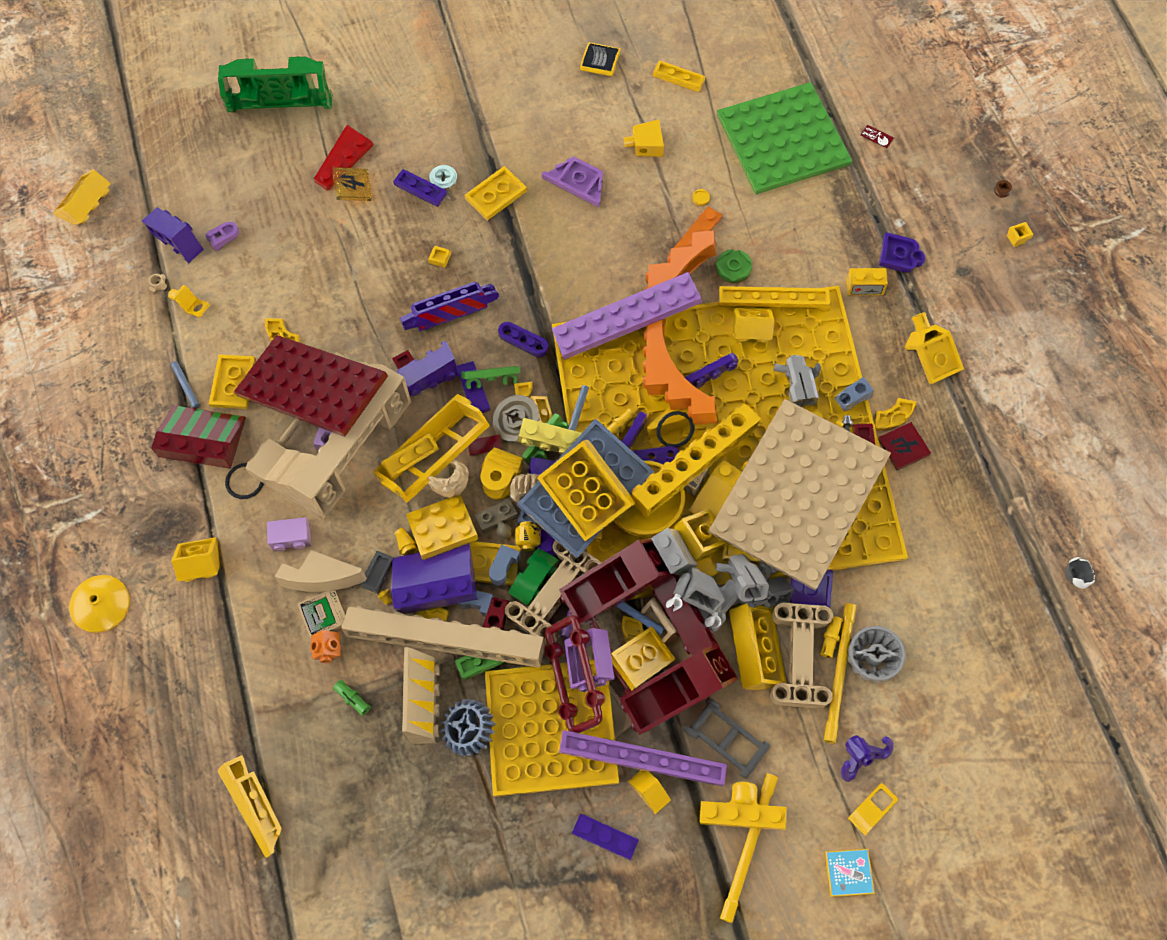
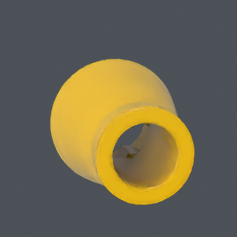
[394,528,418,556]

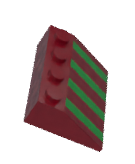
[151,405,246,469]

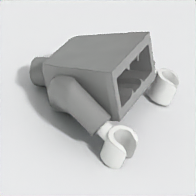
[666,567,725,629]

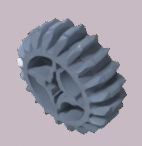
[440,699,496,756]

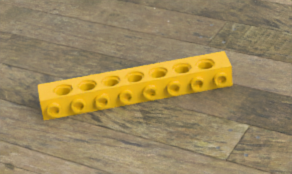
[631,403,761,518]

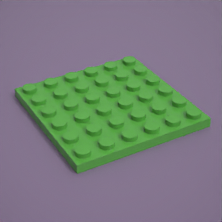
[717,82,852,195]

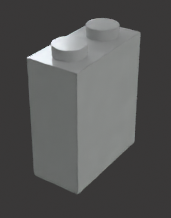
[651,528,698,575]

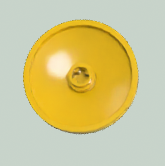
[614,461,685,537]

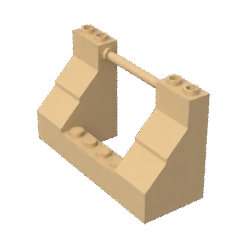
[246,352,411,520]

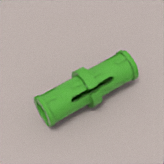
[333,680,371,716]

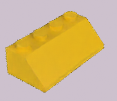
[729,603,787,690]

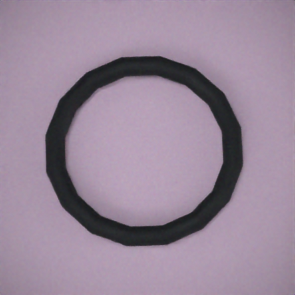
[657,411,695,448]
[225,463,264,499]

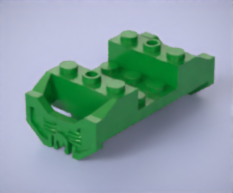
[218,56,333,113]

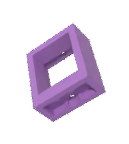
[564,628,615,692]

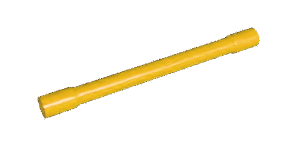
[823,603,857,744]
[720,773,778,923]

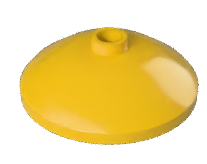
[69,575,130,633]

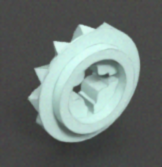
[429,165,457,189]

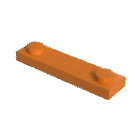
[668,206,722,256]

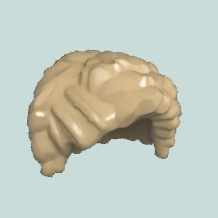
[427,459,469,498]

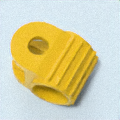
[480,448,524,500]

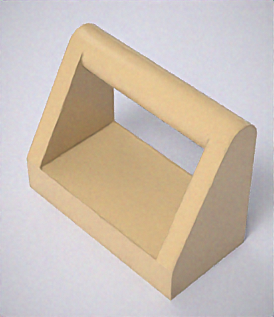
[640,598,678,645]

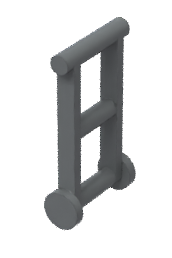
[683,697,771,779]

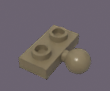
[474,499,518,539]

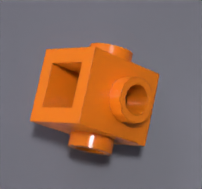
[310,630,341,663]

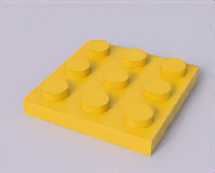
[406,494,478,560]

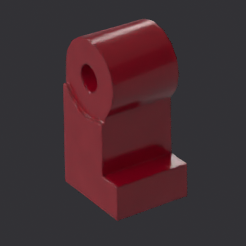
[482,597,509,631]

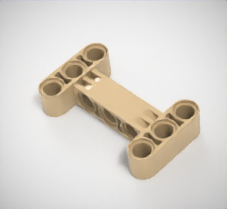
[505,540,601,645]
[769,603,833,709]

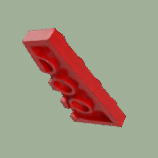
[314,125,373,191]

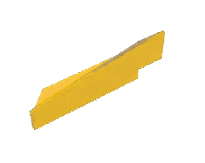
[218,755,282,858]

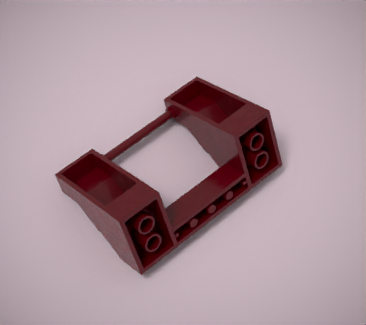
[559,538,738,735]

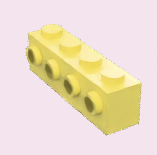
[517,418,582,455]

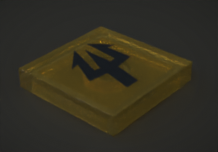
[332,168,372,201]

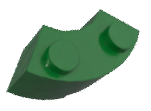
[509,548,559,605]

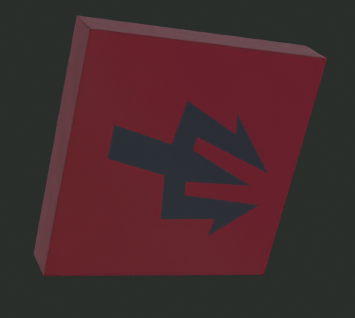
[878,422,931,471]

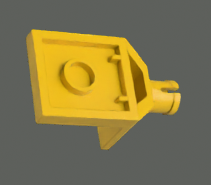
[905,312,964,384]

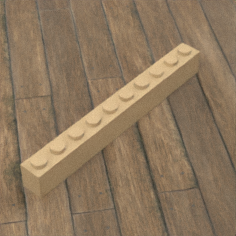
[341,606,546,668]

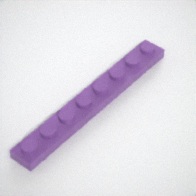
[559,730,727,787]

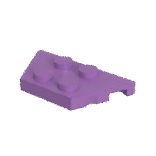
[542,156,603,207]

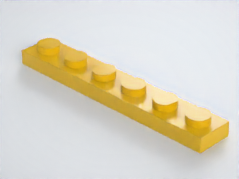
[719,286,830,308]

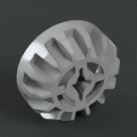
[848,626,905,683]

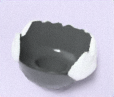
[1065,557,1095,589]

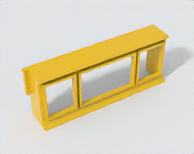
[372,394,490,503]

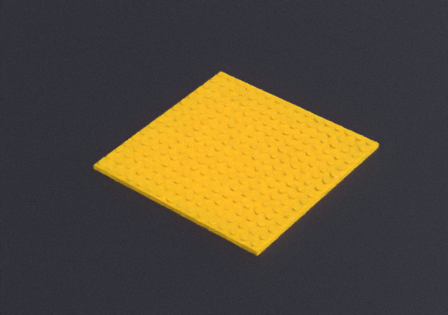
[552,286,908,600]

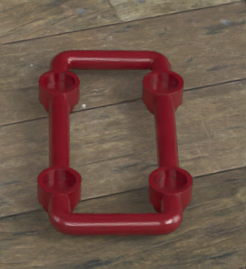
[544,615,605,733]

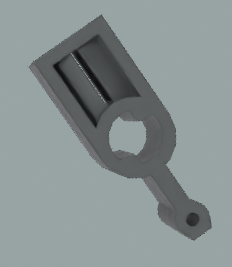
[746,577,794,608]

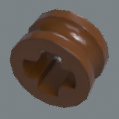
[994,180,1012,198]

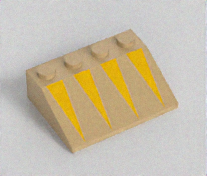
[402,647,440,744]

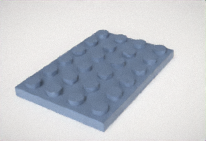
[517,418,654,559]

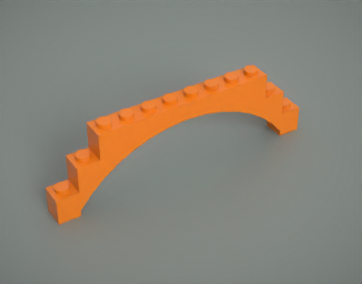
[643,230,717,425]

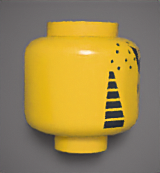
[515,521,541,552]

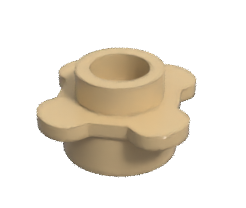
[148,274,167,292]

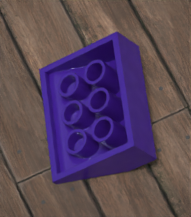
[392,543,478,614]

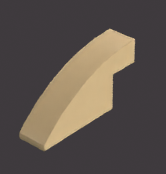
[274,550,367,592]

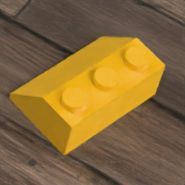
[52,169,111,225]

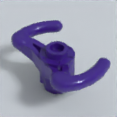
[841,735,894,782]

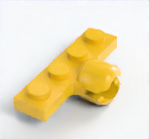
[700,782,787,830]

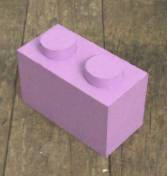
[267,517,311,552]

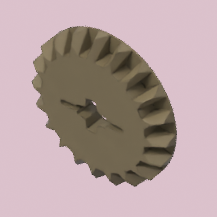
[493,395,540,443]

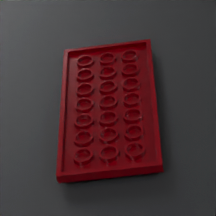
[234,335,388,437]

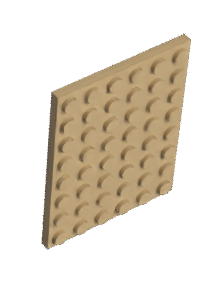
[708,399,891,591]

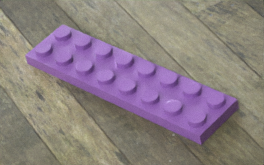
[552,272,703,360]

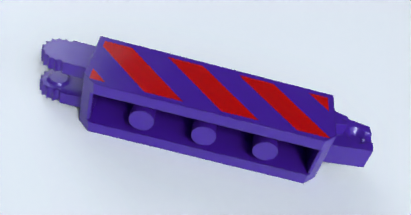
[400,282,499,331]

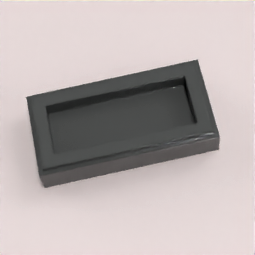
[360,551,394,594]

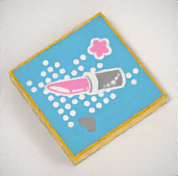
[824,849,875,897]

